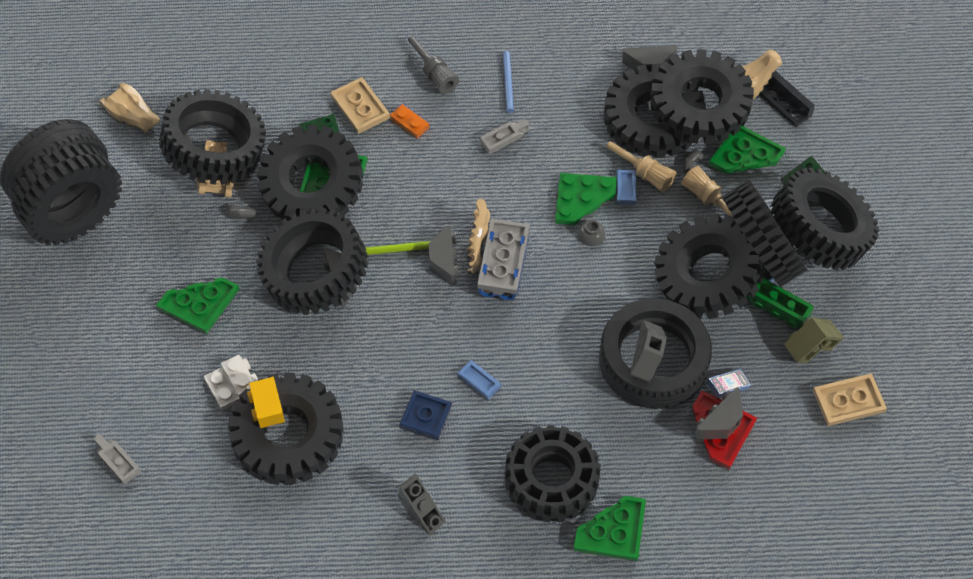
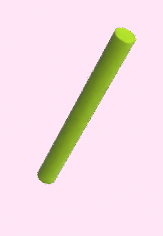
[366,241,430,255]

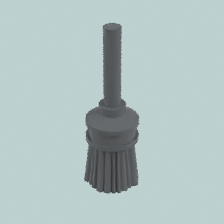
[408,36,460,94]

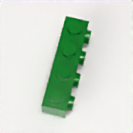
[746,278,814,329]

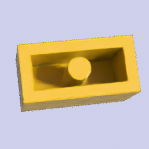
[247,377,285,428]

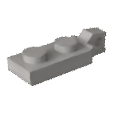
[479,119,529,155]
[94,434,141,485]

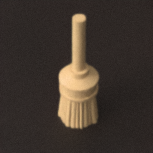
[606,141,676,193]
[681,166,733,217]

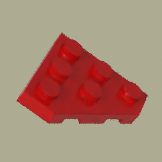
[692,390,757,470]

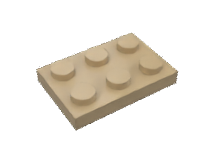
[330,77,390,134]
[813,373,887,426]

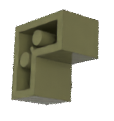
[784,318,844,363]

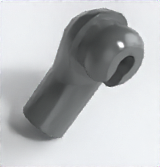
[684,149,703,174]

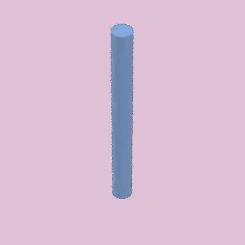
[503,51,514,113]

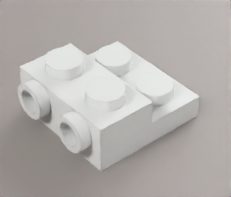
[204,355,258,411]

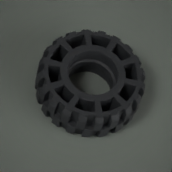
[505,425,601,522]

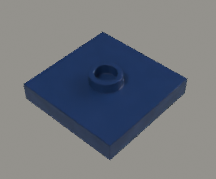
[399,390,452,440]

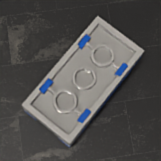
[478,219,530,300]

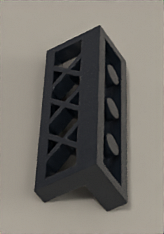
[759,70,815,127]

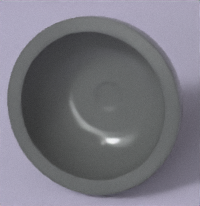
[578,220,606,246]

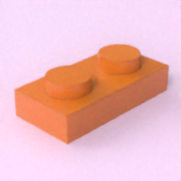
[390,104,429,139]

